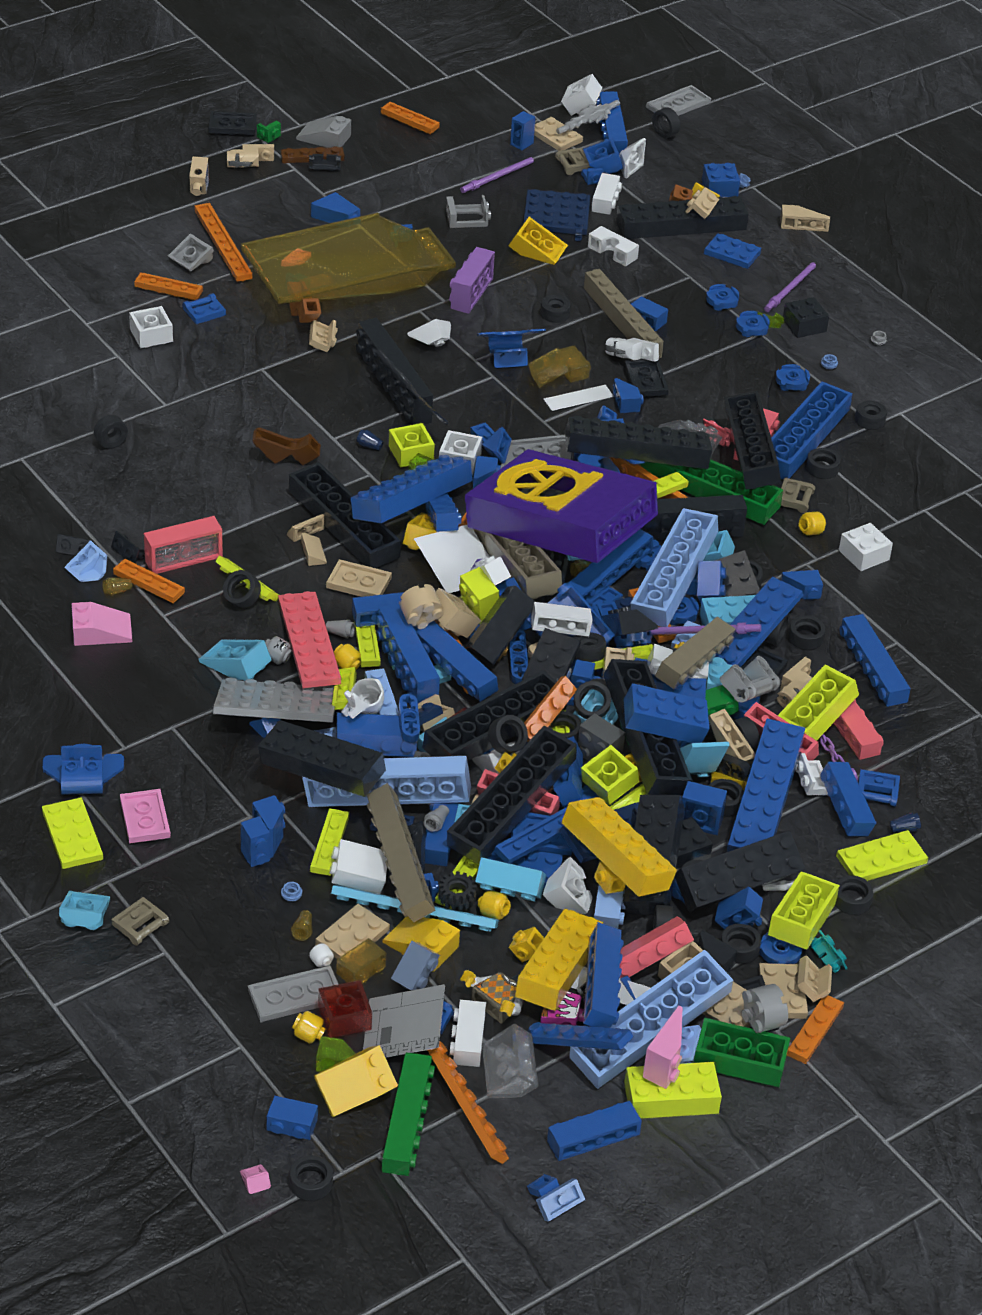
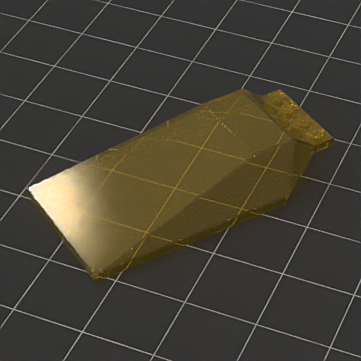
[241,213,456,304]

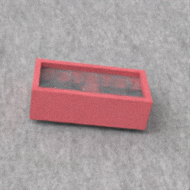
[144,516,223,574]

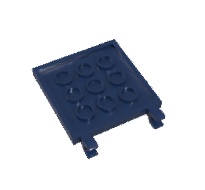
[524,189,590,241]

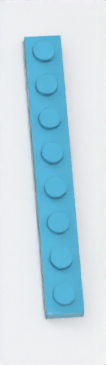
[331,885,499,932]

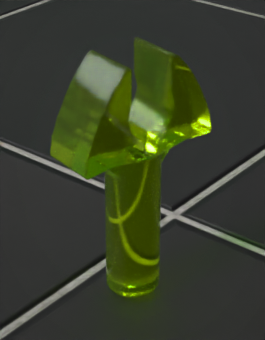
[757,311,784,328]

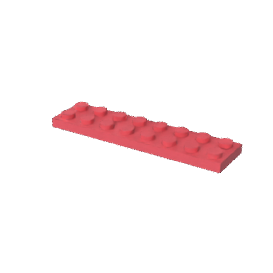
[278,591,341,688]

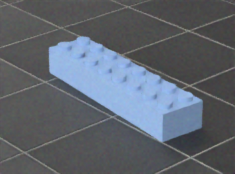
[630,508,718,627]
[303,756,471,807]
[569,950,733,1089]

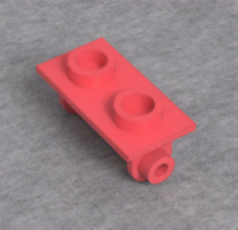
[698,418,734,447]

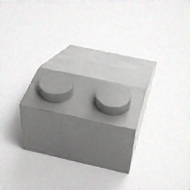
[296,116,351,148]

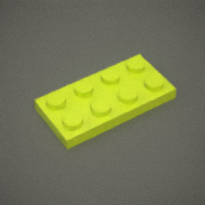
[42,797,103,869]
[836,830,928,881]

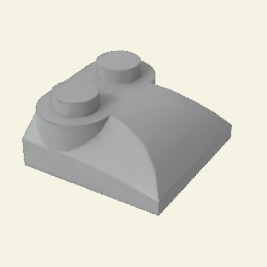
[168,234,214,272]

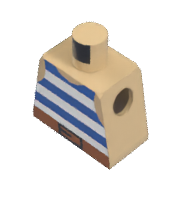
[189,156,210,196]

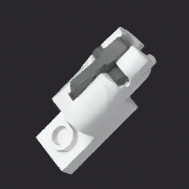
[606,338,659,361]

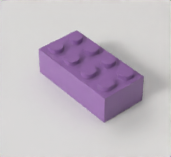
[449,247,495,314]

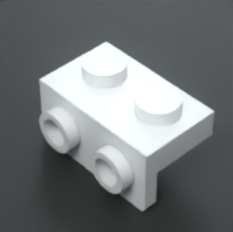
[795,753,828,795]

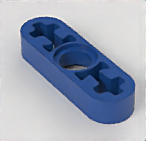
[399,694,420,743]

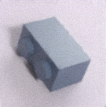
[391,940,440,991]

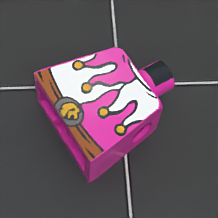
[541,991,584,1026]

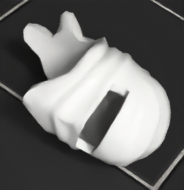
[342,678,384,719]

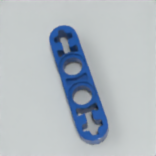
[508,629,528,684]

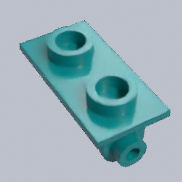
[811,930,847,973]

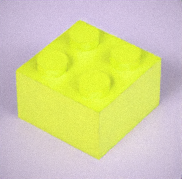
[389,423,435,467]
[459,567,499,624]
[581,745,639,805]

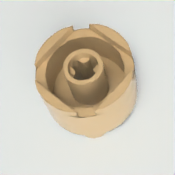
[399,584,444,629]

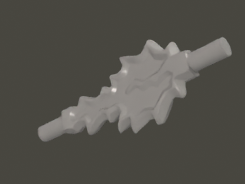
[556,100,620,134]

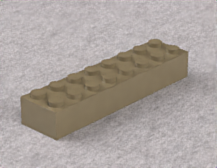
[473,529,562,599]

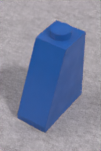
[311,192,360,228]

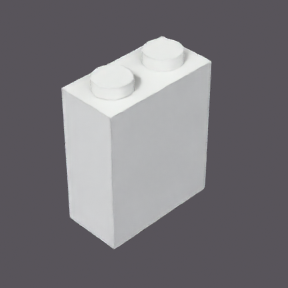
[329,839,387,894]

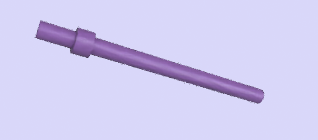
[460,157,534,193]
[764,262,816,312]
[650,623,761,635]

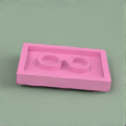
[120,789,170,844]

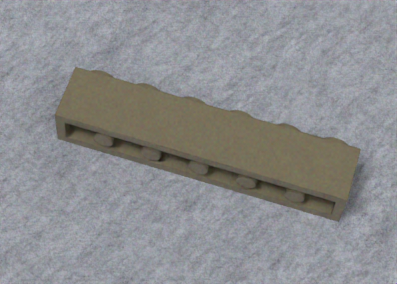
[655,616,736,689]

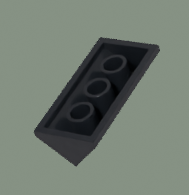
[464,586,535,665]

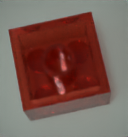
[318,980,372,1038]

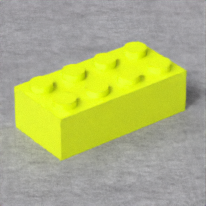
[778,665,859,741]
[768,871,840,950]
[624,1062,722,1118]

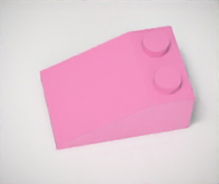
[72,602,132,646]
[643,1006,683,1089]

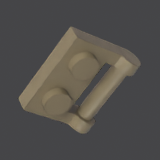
[555,148,591,175]
[781,478,815,513]
[112,897,169,946]

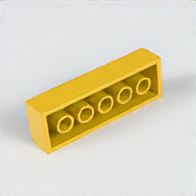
[561,797,677,897]
[515,908,604,1011]

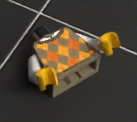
[460,970,523,1024]

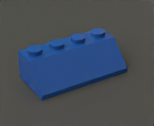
[336,713,417,757]

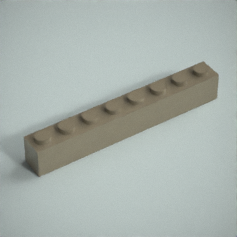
[584,269,664,360]
[367,783,436,922]

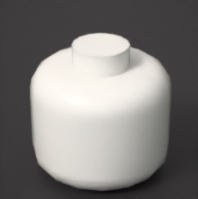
[310,943,334,968]

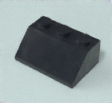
[602,607,658,636]

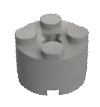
[742,984,788,1033]

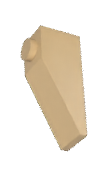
[780,205,830,232]
[708,709,755,769]

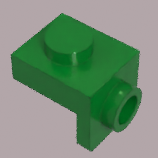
[257,120,281,143]

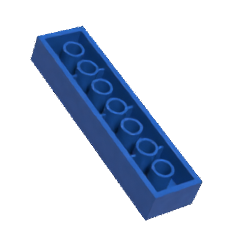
[771,382,853,479]
[351,455,473,523]
[727,718,805,852]

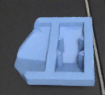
[65,540,107,583]

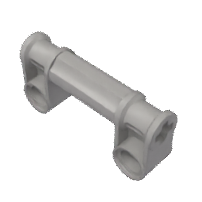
[720,656,780,703]

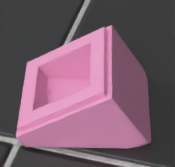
[240,1164,271,1194]

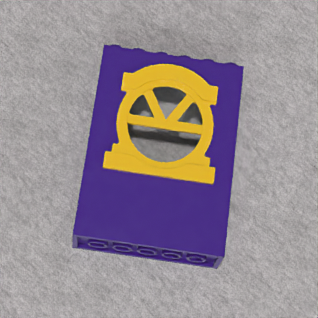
[465,449,658,563]

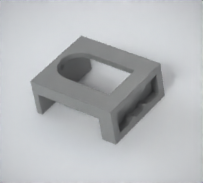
[446,195,491,228]

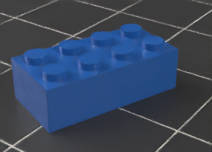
[624,683,709,743]

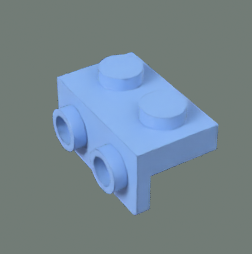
[680,1025,701,1064]

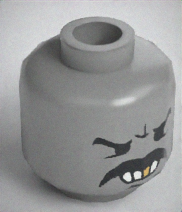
[265,636,292,665]

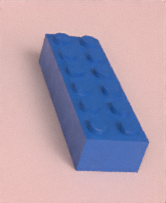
[376,603,440,703]

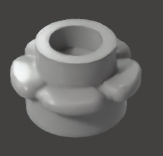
[871,331,887,346]

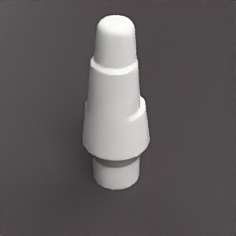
[763,880,794,891]

